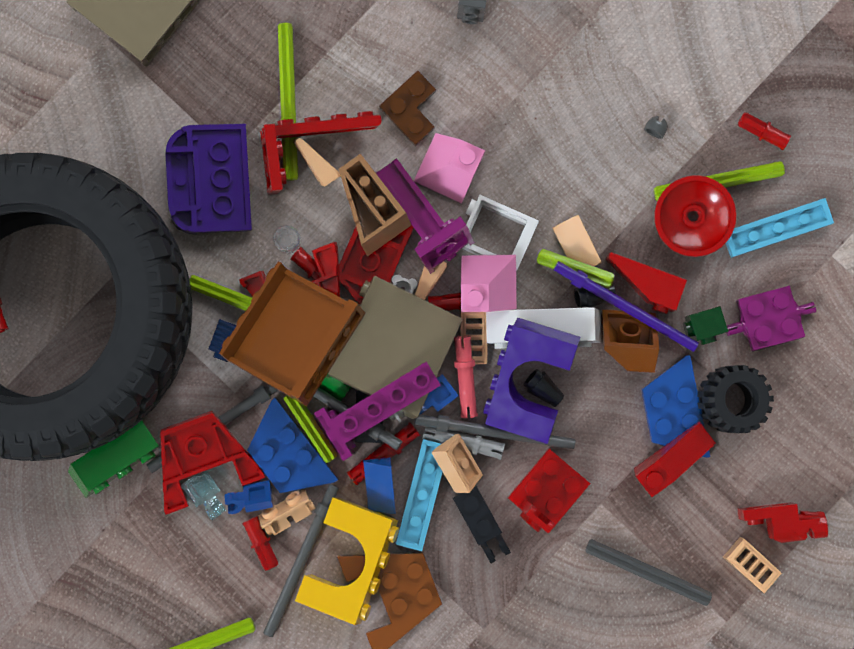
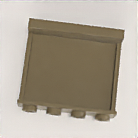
[67,0,201,67]
[326,276,463,419]

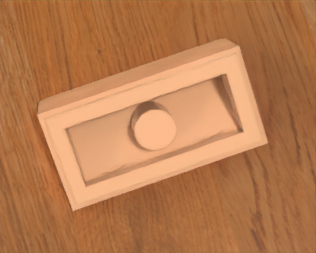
[552,215,602,267]
[432,434,483,493]

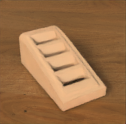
[293,137,340,187]
[415,261,447,300]
[460,310,487,364]
[723,537,782,594]

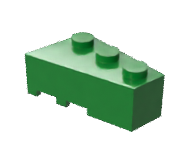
[68,421,159,498]

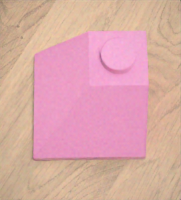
[414,133,485,204]
[461,255,517,312]

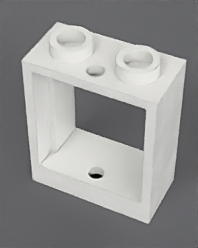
[462,195,539,271]

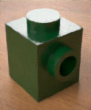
[683,306,728,345]

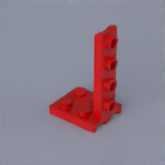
[260,111,382,195]
[507,448,591,533]

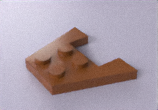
[337,552,442,649]

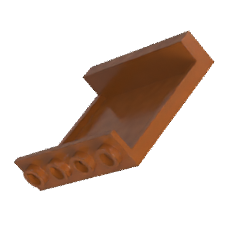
[219,261,365,407]

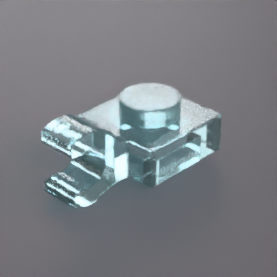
[181,471,226,520]

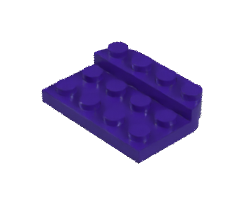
[165,124,252,235]

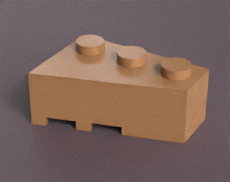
[339,154,411,256]

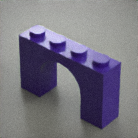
[483,317,581,444]

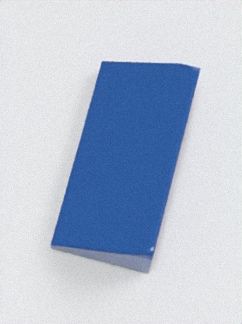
[363,457,396,514]

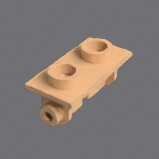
[258,488,316,536]

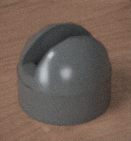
[644,116,668,139]

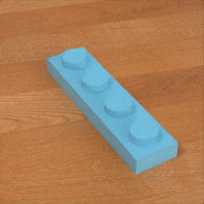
[726,198,834,258]
[396,439,442,551]

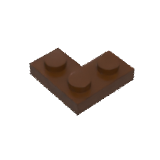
[379,71,436,146]

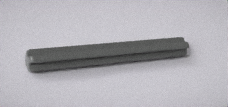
[585,539,712,606]

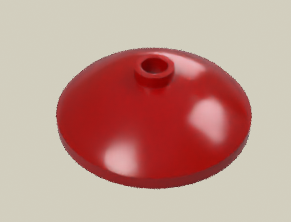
[654,175,736,257]

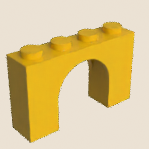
[295,497,399,625]

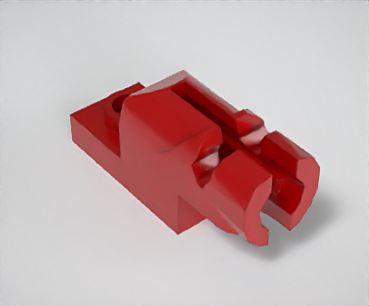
[737,502,828,543]

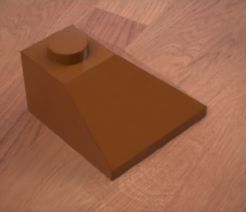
[602,309,659,373]

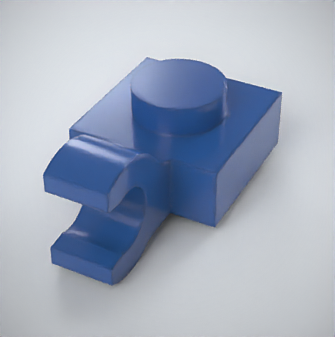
[419,374,459,415]
[224,480,273,514]

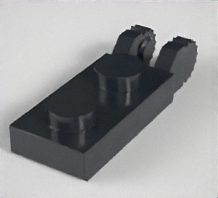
[453,485,511,564]

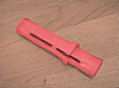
[454,335,478,418]

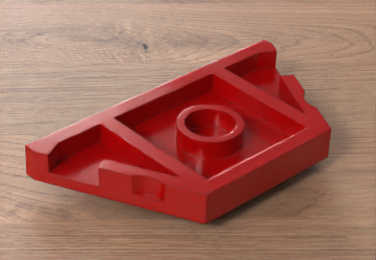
[339,225,414,304]

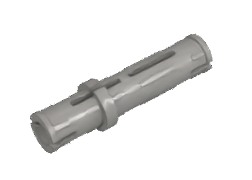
[422,427,505,460]

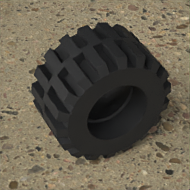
[697,365,774,433]

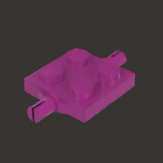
[726,285,816,352]

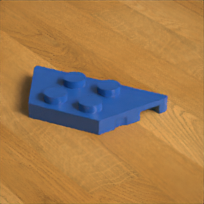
[641,355,710,458]
[247,398,339,493]

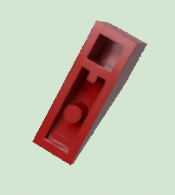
[606,252,687,315]
[634,421,716,497]

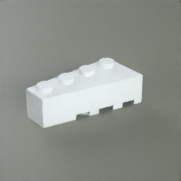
[486,308,602,349]

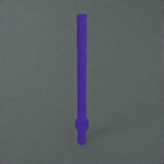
[553,261,699,352]

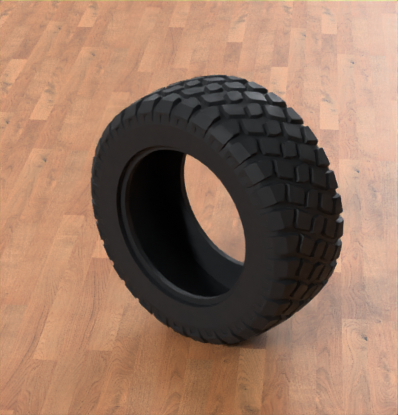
[0,153,193,461]

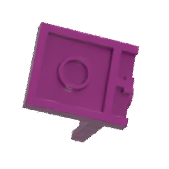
[376,158,475,274]
[314,361,441,461]

